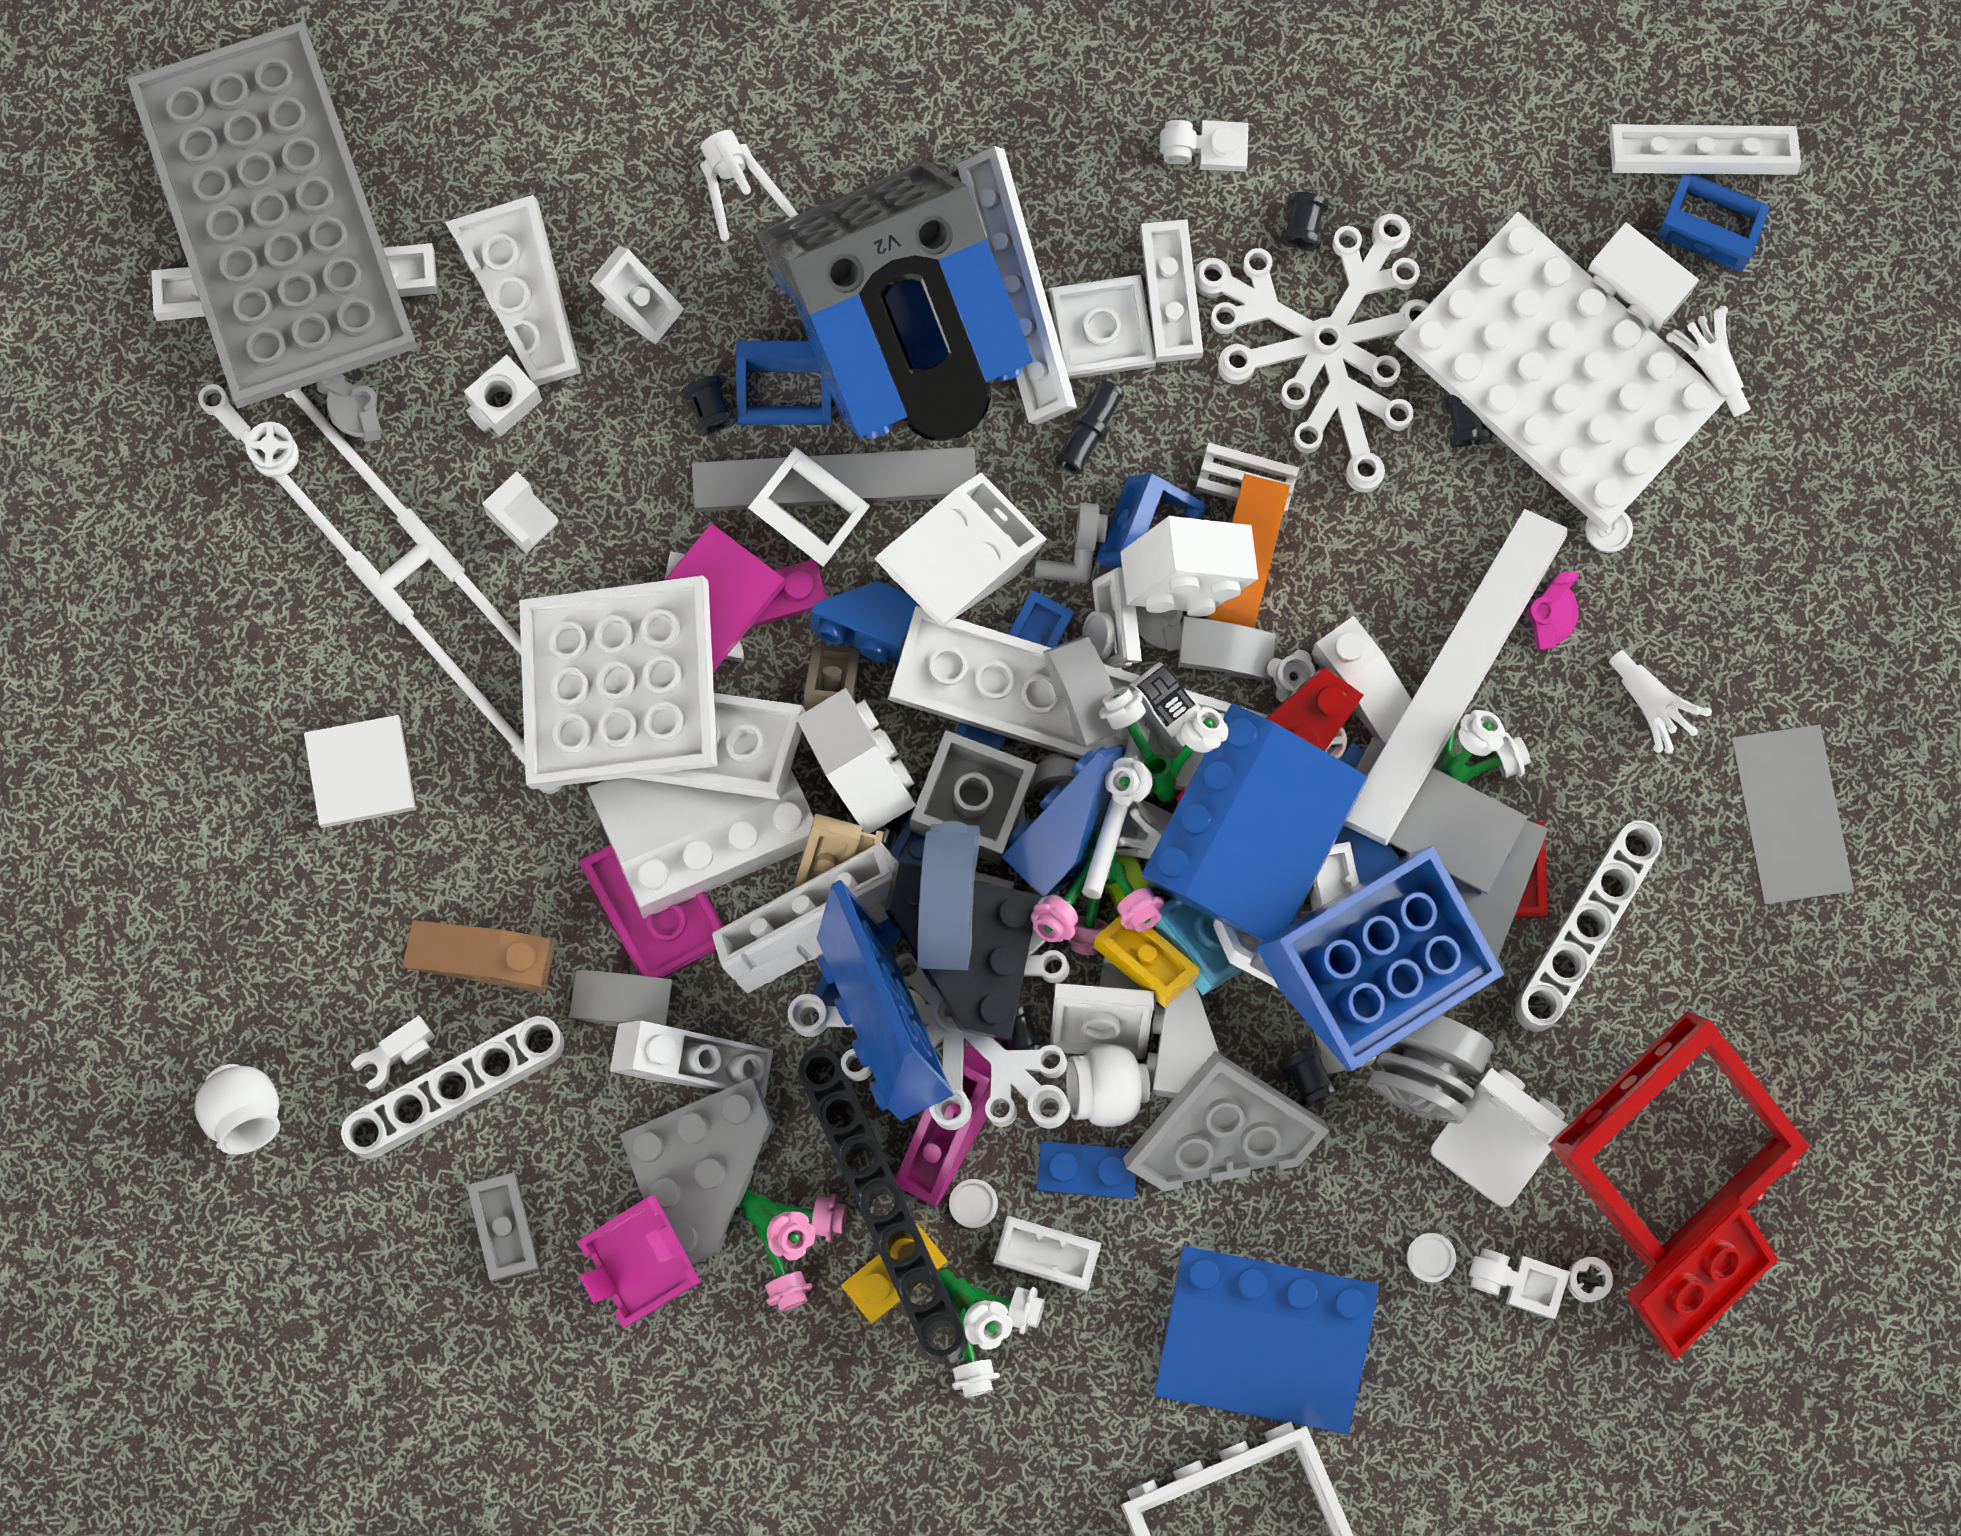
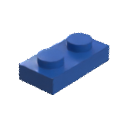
[1037,1141,1136,1200]

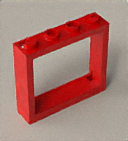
[1548,1011,1810,1270]

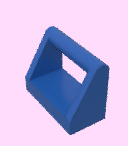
[1656,174,1770,272]
[736,341,832,425]
[1095,473,1207,570]

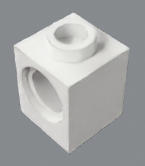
[464,354,542,437]

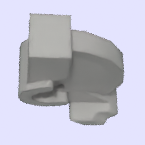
[317,374,381,442]
[1136,606,1183,653]

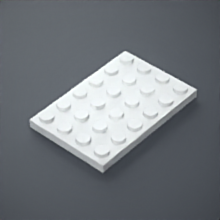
[1394,212,1727,532]

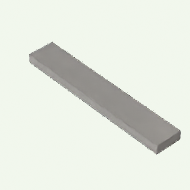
[692,447,976,512]

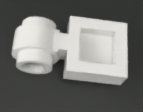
[1159,120,1248,172]
[1469,1248,1570,1319]

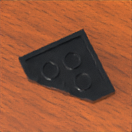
[885,861,1039,1041]

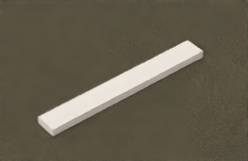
[1344,509,1567,846]

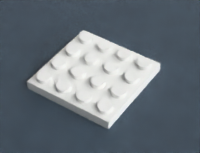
[519,575,717,789]

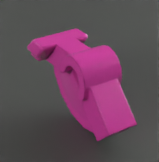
[1526,571,1579,651]

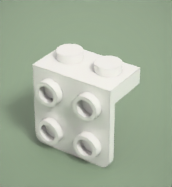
[1430,1068,1568,1208]

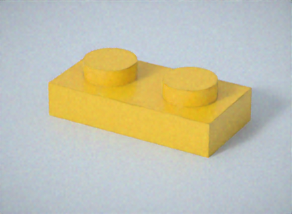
[1093,915,1200,1008]
[841,1223,948,1324]

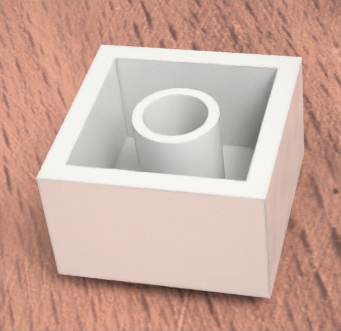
[1120,516,1258,617]
[796,688,916,834]

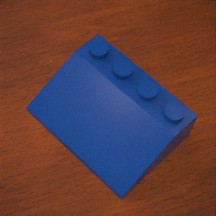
[1141,703,1368,942]
[1256,846,1504,1072]
[817,880,954,1121]
[1154,1246,1379,1434]

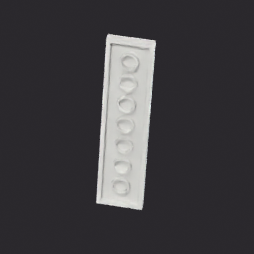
[887,606,1268,790]

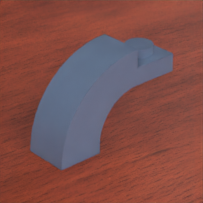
[918,821,980,970]

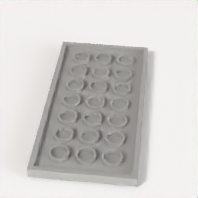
[127,21,418,409]

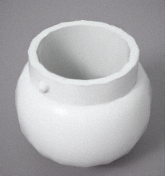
[1066,1044,1150,1127]
[194,1064,280,1154]

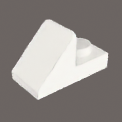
[590,246,684,344]

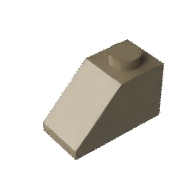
[801,644,860,743]

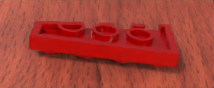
[1174,667,1364,802]

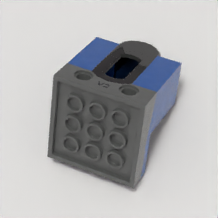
[756,160,1034,441]

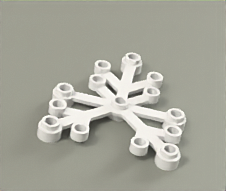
[1194,214,1429,492]
[788,895,1070,1130]

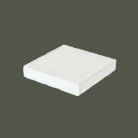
[1048,275,1156,379]
[304,715,416,828]
[1050,983,1154,1059]

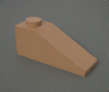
[403,920,555,994]

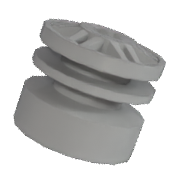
[1367,1015,1494,1124]

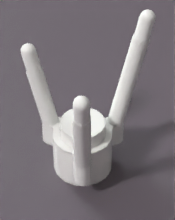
[700,130,798,241]

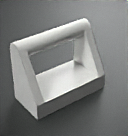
[748,447,870,567]

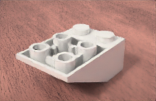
[875,473,1047,627]

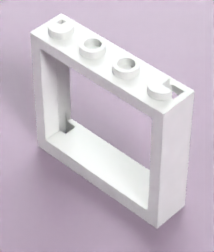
[1121,1422,1353,1536]

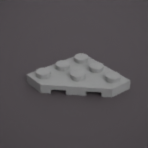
[1123,1051,1330,1191]
[619,1078,774,1265]

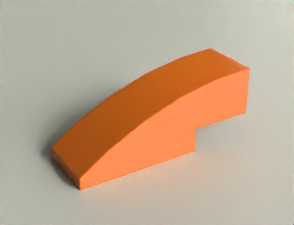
[1208,474,1290,628]

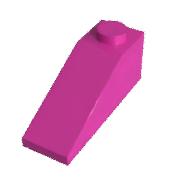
[895,1045,991,1207]

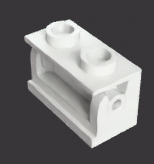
[1587,222,1699,334]

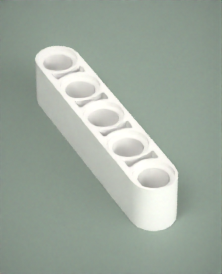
[1515,820,1662,1032]
[341,1016,565,1159]

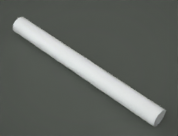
[1082,725,1151,899]

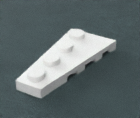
[445,195,581,386]

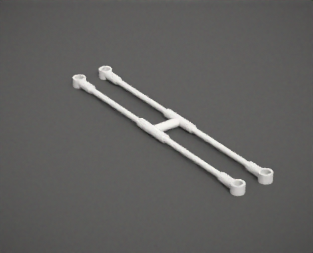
[198,384,563,794]

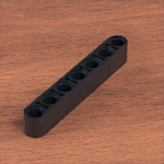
[798,1048,968,1365]

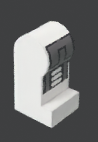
[1128,662,1201,757]

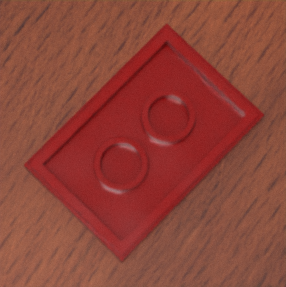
[1625,1193,1779,1360]

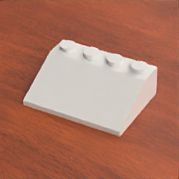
[587,769,814,919]

